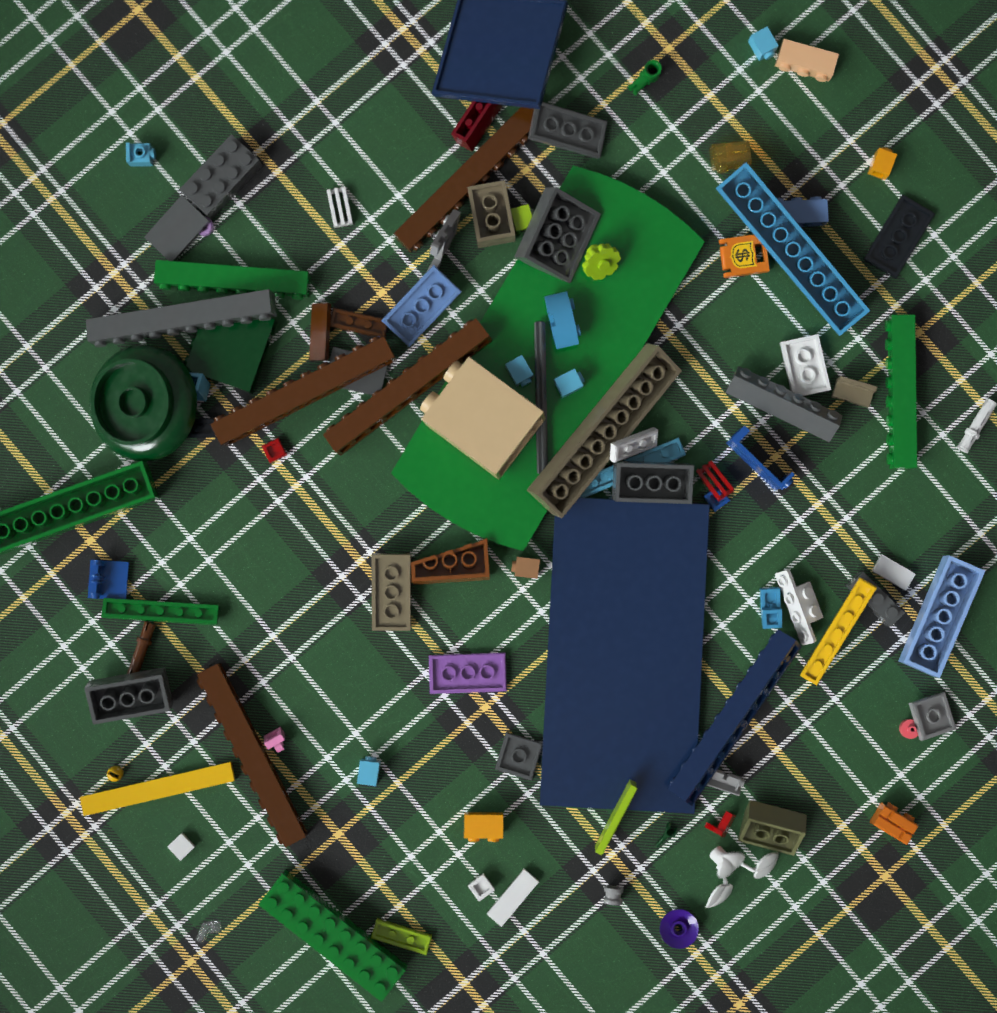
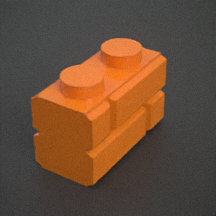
[870,802,918,845]

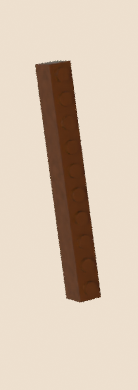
[394,107,534,253]
[323,318,493,456]
[197,663,308,848]

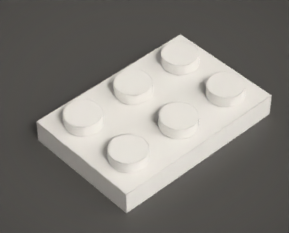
[780,334,831,396]

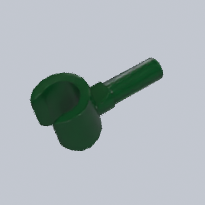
[655,822,677,848]

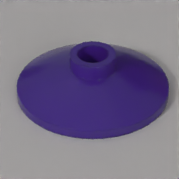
[660,909,699,949]

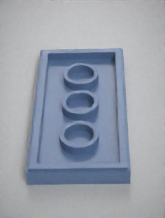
[381,265,462,347]

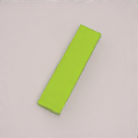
[595,779,637,855]

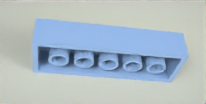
[898,555,985,678]

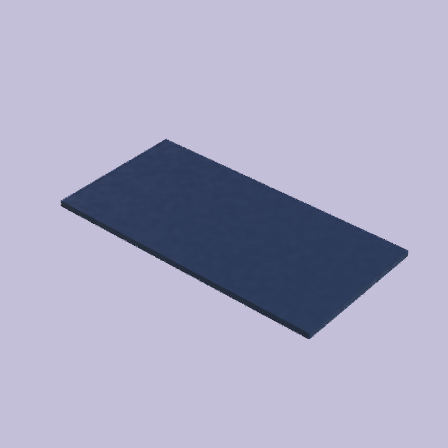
[540,498,710,814]

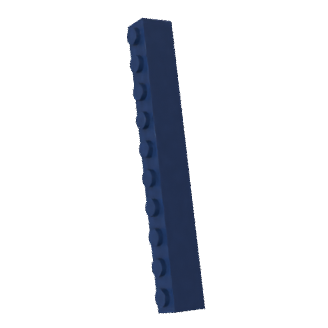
[668,630,802,806]

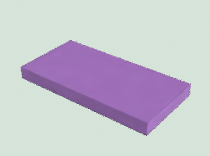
[429,652,507,694]

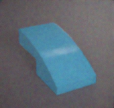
[760,587,782,629]

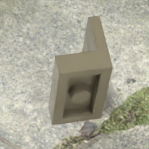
[831,376,878,408]

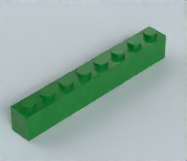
[154,260,310,300]
[885,315,917,469]

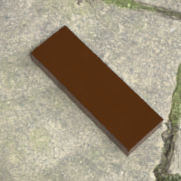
[309,303,331,361]
[330,308,388,337]

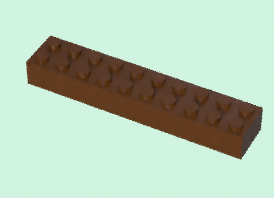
[210,336,397,446]

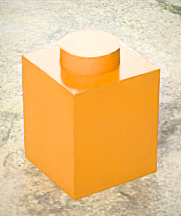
[867,147,897,180]

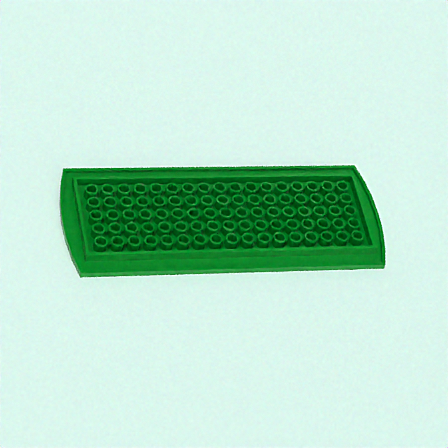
[391,166,705,551]

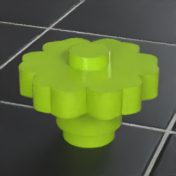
[582,243,621,280]

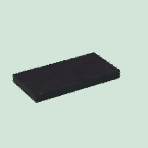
[863,194,935,279]

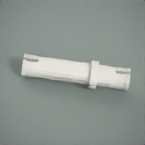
[957,398,997,453]

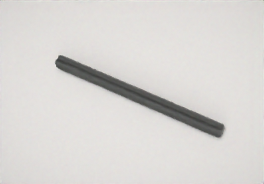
[534,321,548,474]

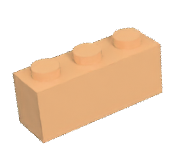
[775,39,839,82]

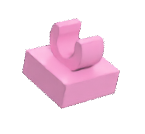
[264,727,285,753]

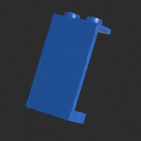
[726,425,795,491]

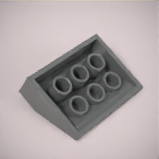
[514,187,601,283]

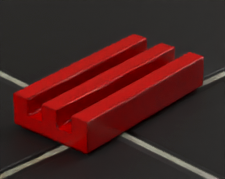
[696,460,734,502]

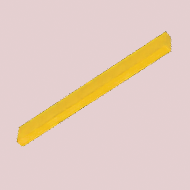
[80,762,235,816]

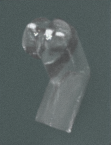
[195,920,222,943]

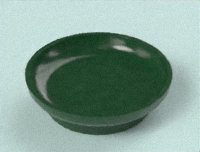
[89,345,197,462]

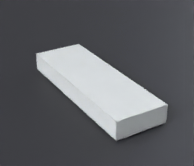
[610,427,658,463]
[487,868,539,927]

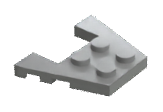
[427,209,461,271]

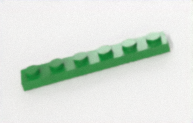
[101,598,220,626]

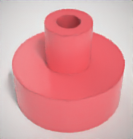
[899,719,918,739]

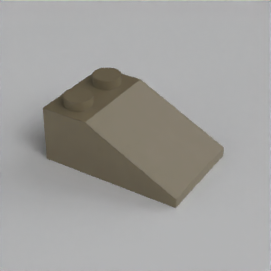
[467,180,515,248]

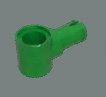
[628,60,662,95]

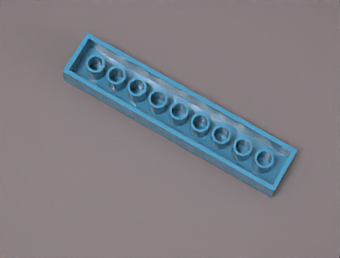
[715,162,870,336]

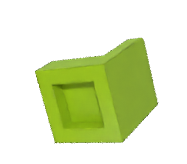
[510,204,532,235]

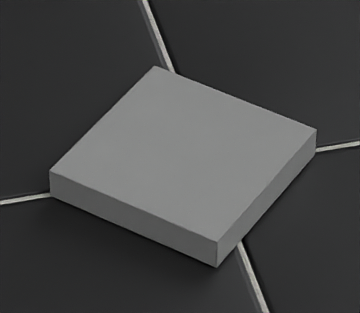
[909,692,956,741]

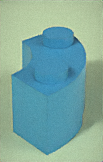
[544,291,581,349]

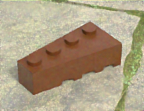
[411,539,490,585]

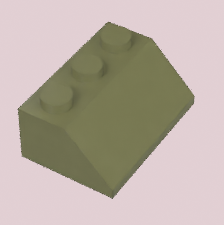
[738,800,807,856]

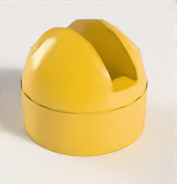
[107,766,124,782]

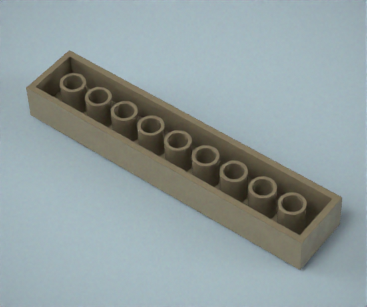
[527,343,682,518]

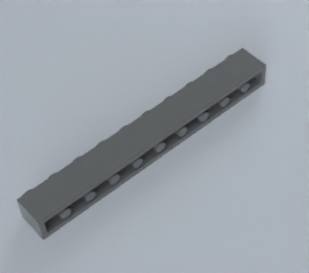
[86,289,277,347]

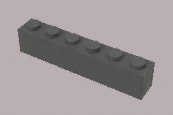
[725,366,843,442]

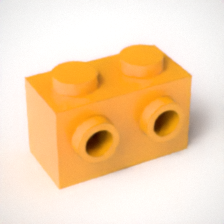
[464,812,503,842]

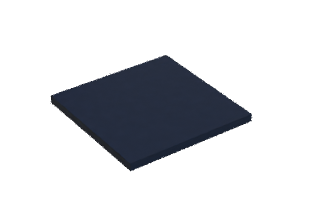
[432,0,568,109]

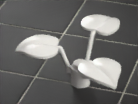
[705,846,779,908]

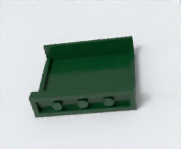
[184,298,277,394]

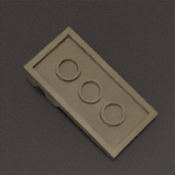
[371,553,412,631]

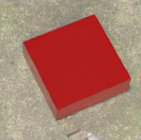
[261,438,287,464]

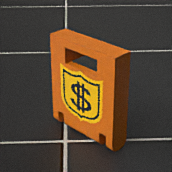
[719,235,770,278]

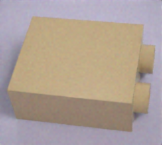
[420,357,546,480]

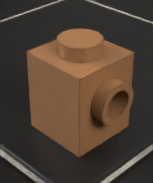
[511,557,540,579]

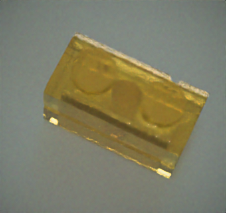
[709,141,752,173]

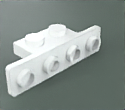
[775,569,824,645]

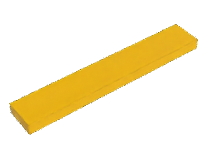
[800,577,877,685]

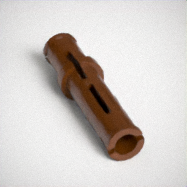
[126,621,156,674]

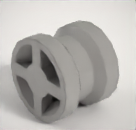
[603,886,623,905]

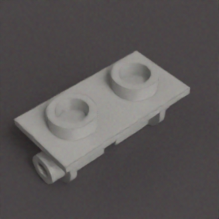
[707,770,745,796]

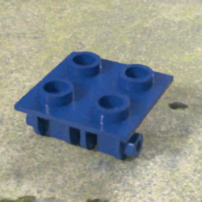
[88,560,129,599]

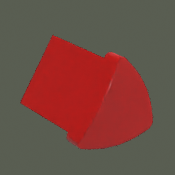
[704,811,736,837]

